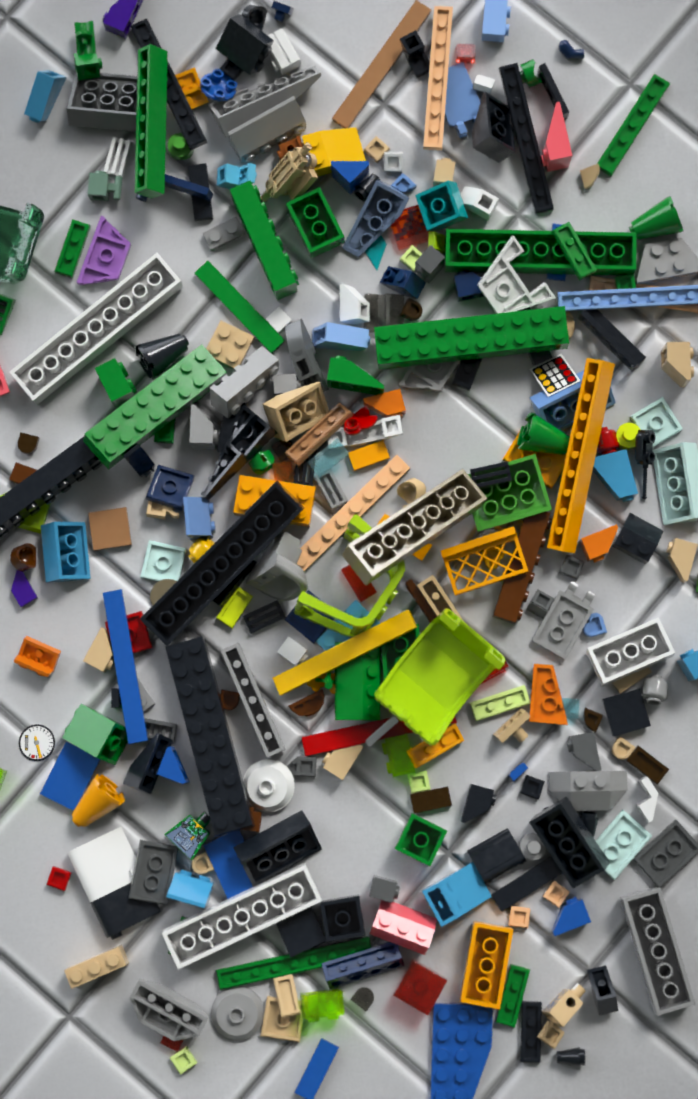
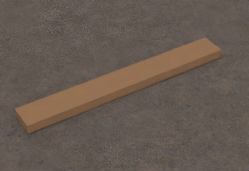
[332,0,431,128]

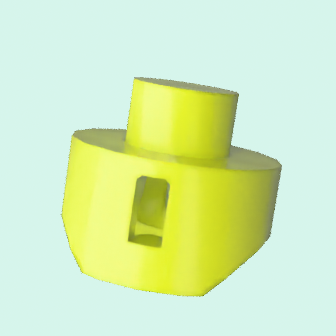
[616,423,641,450]

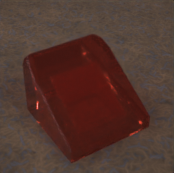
[456,44,475,63]

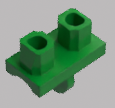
[74,21,96,55]

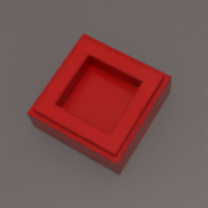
[46,866,72,891]

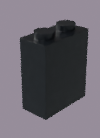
[215,14,274,75]

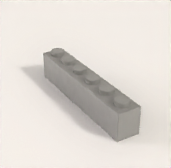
[220,643,286,758]

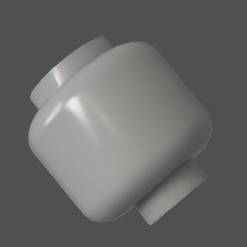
[642,675,668,705]

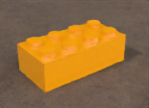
[233,475,316,527]
[460,921,513,1009]

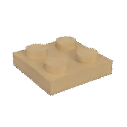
[206,320,255,369]

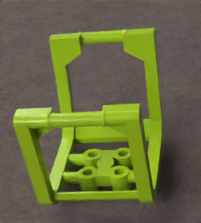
[294,515,405,638]

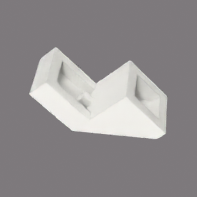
[636,776,658,823]

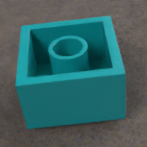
[415,180,468,232]

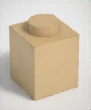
[433,158,455,187]

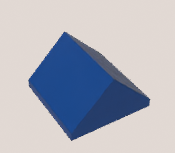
[331,161,369,195]
[157,746,190,784]

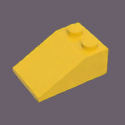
[302,127,366,177]

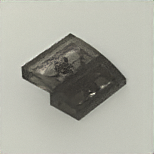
[363,293,404,333]

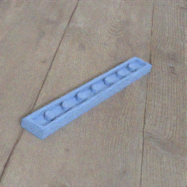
[557,285,698,311]

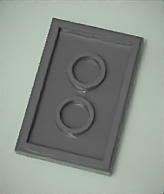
[633,819,698,888]
[128,840,179,905]

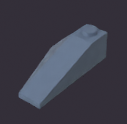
[342,180,410,257]

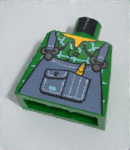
[164,811,211,860]

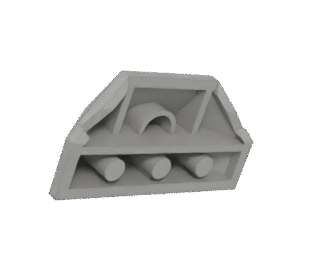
[549,771,628,811]
[130,979,209,1041]

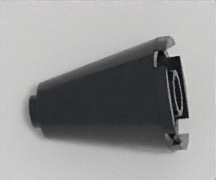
[134,333,189,380]

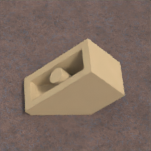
[666,538,698,583]
[83,627,114,673]
[322,745,363,780]

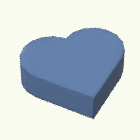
[583,613,607,637]

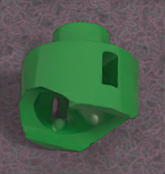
[520,59,543,88]
[248,449,275,475]

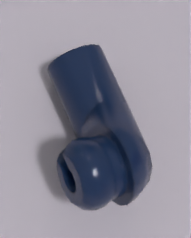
[559,40,584,59]

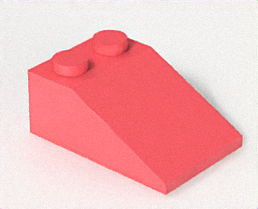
[541,102,572,172]

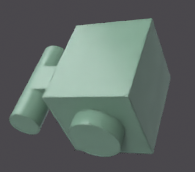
[87,171,123,201]

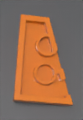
[529,664,568,725]

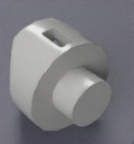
[519,833,546,860]

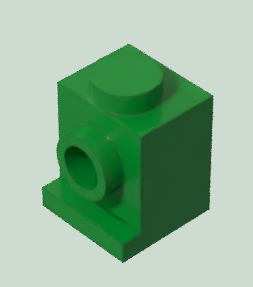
[73,53,103,80]

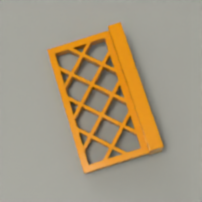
[440,526,529,596]

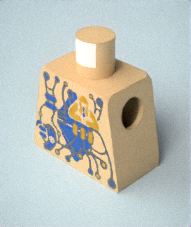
[542,983,586,1027]

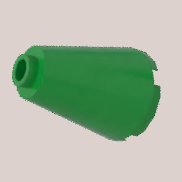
[629,196,684,240]
[517,412,570,455]

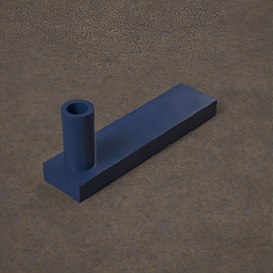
[136,174,213,202]

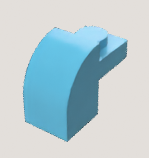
[216,163,257,189]

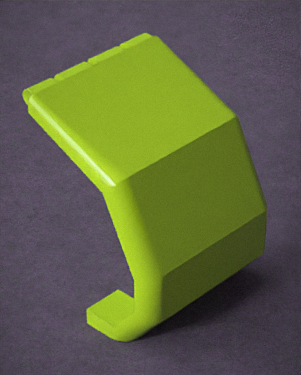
[375,608,505,746]

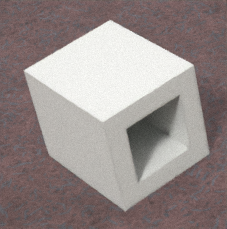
[277,636,308,666]

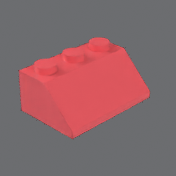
[369,900,437,955]

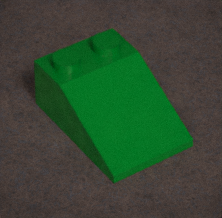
[327,356,384,395]

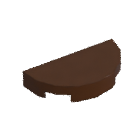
[288,689,325,717]

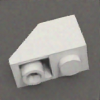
[461,186,499,221]
[339,284,370,325]

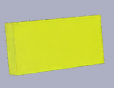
[216,587,253,629]

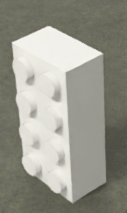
[586,618,675,687]

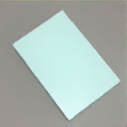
[595,810,652,880]

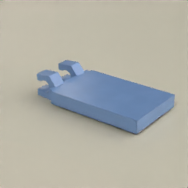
[445,62,480,139]

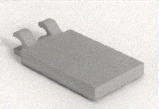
[532,582,596,659]

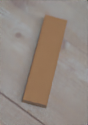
[285,402,353,466]

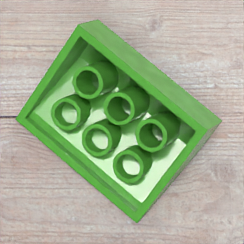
[468,454,552,532]

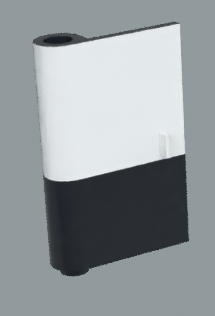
[67,827,161,940]

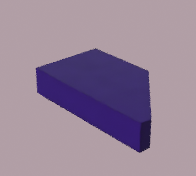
[11,570,38,607]

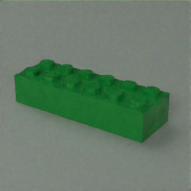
[230,180,299,301]

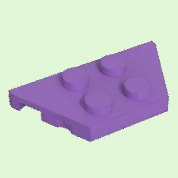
[77,216,131,285]

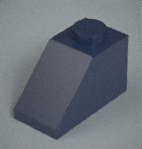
[453,271,484,302]

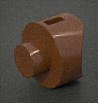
[10,543,36,572]

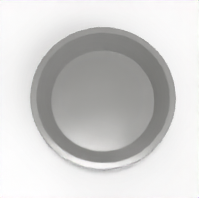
[211,986,264,1041]

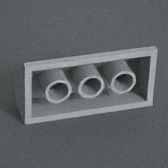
[228,96,306,163]

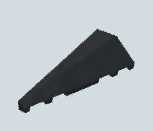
[201,404,278,500]

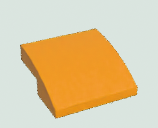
[175,67,209,109]

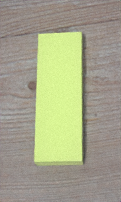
[470,685,531,721]

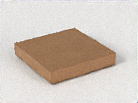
[88,507,132,551]

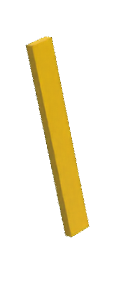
[273,610,417,696]

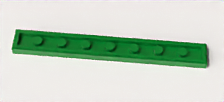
[216,936,372,990]

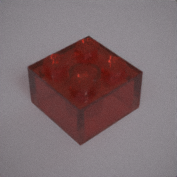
[393,958,448,1016]

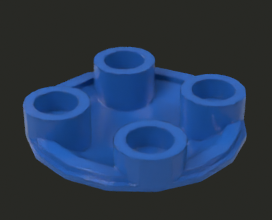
[200,69,237,101]

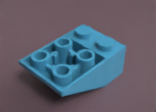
[422,862,492,927]

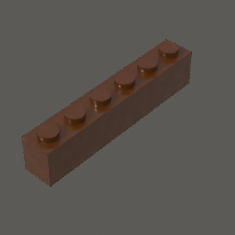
[492,512,552,624]

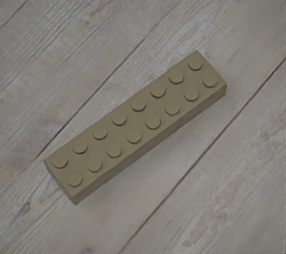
[341,469,487,585]

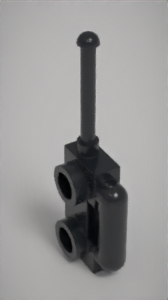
[635,430,656,500]

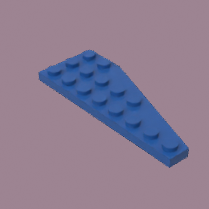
[431,1003,493,1099]

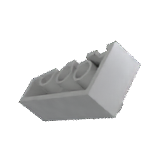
[210,346,279,419]

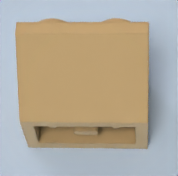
[661,342,694,387]

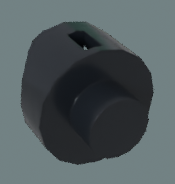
[241,5,267,31]

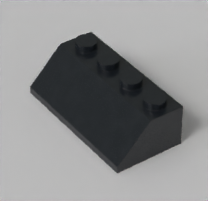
[233,810,322,887]

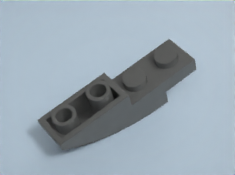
[285,319,329,392]

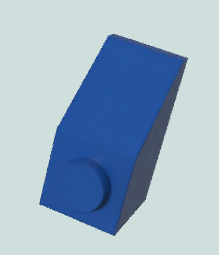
[551,897,591,936]

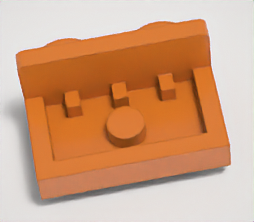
[14,636,61,677]

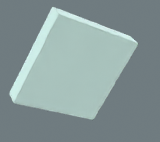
[630,397,683,447]
[140,540,187,582]

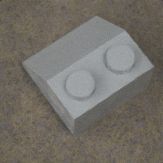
[189,405,220,450]

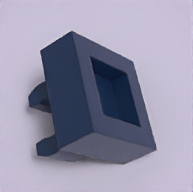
[271,1,294,22]

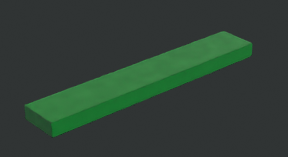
[597,74,670,177]
[194,260,285,354]

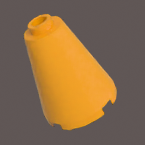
[72,774,125,827]

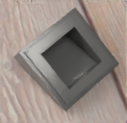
[527,589,554,618]

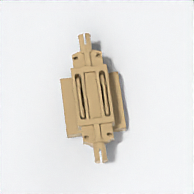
[260,143,318,202]

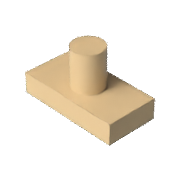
[493,708,531,743]

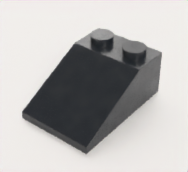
[472,92,515,163]

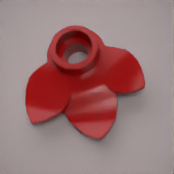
[344,406,378,435]

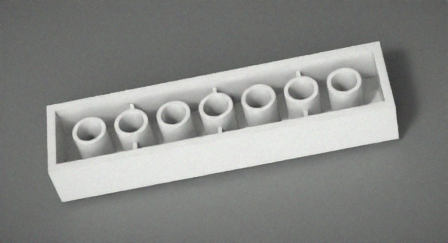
[162,863,322,969]

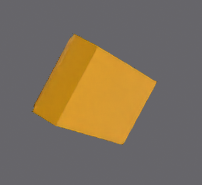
[348,440,390,471]

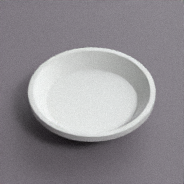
[243,759,295,812]

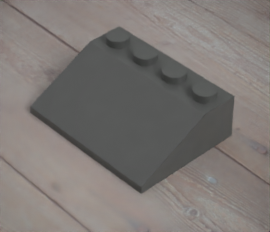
[67,73,137,132]

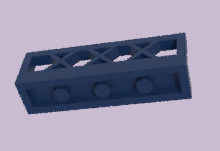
[321,942,405,989]

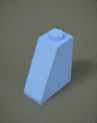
[312,322,370,351]

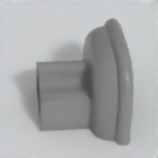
[246,531,308,601]

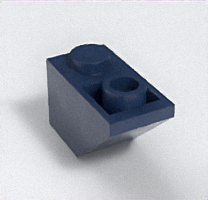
[380,266,426,299]

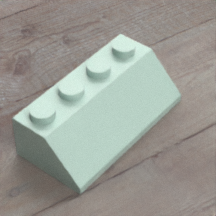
[652,442,698,525]

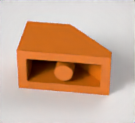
[363,389,406,418]
[579,524,618,563]

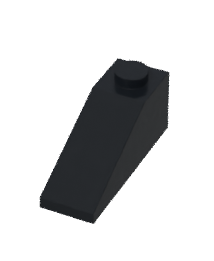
[123,444,156,478]
[123,733,173,794]

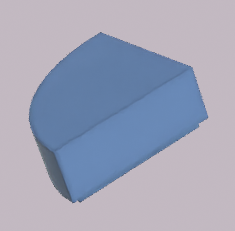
[391,173,416,193]

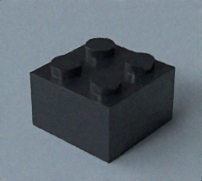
[320,894,366,942]

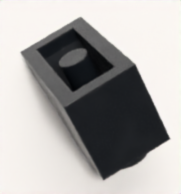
[461,784,497,823]
[587,965,618,1015]

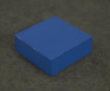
[508,763,528,781]

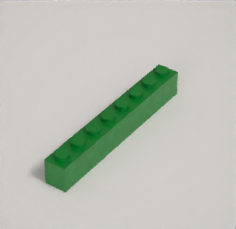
[135,44,168,199]

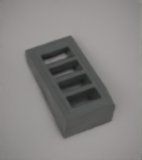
[145,718,177,743]

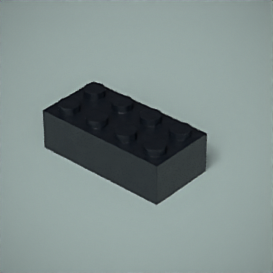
[529,797,610,888]

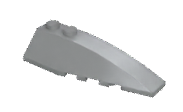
[208,66,322,138]

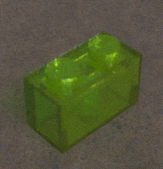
[382,734,416,777]
[300,989,345,1022]

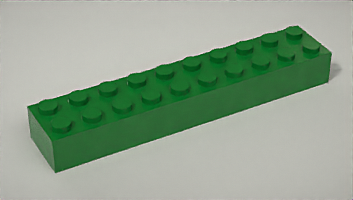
[445,229,637,276]
[374,306,569,370]

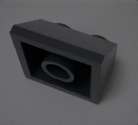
[612,513,664,564]

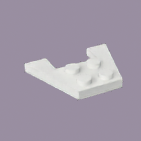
[477,236,556,314]

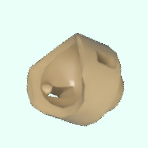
[397,478,426,504]

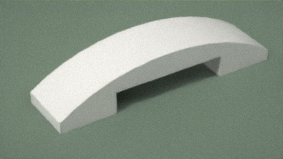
[327,415,403,449]

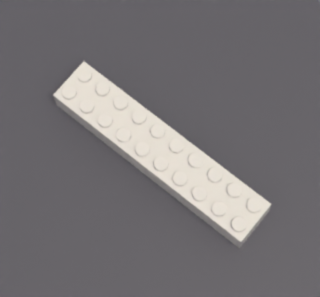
[10,253,183,405]

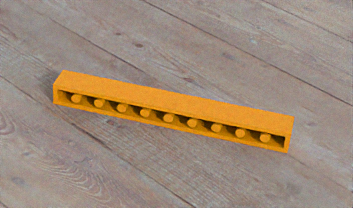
[547,358,615,553]

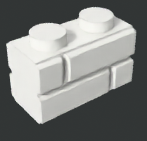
[268,28,301,76]

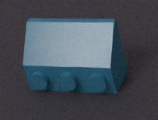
[41,522,91,582]

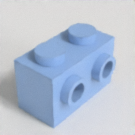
[481,0,511,42]

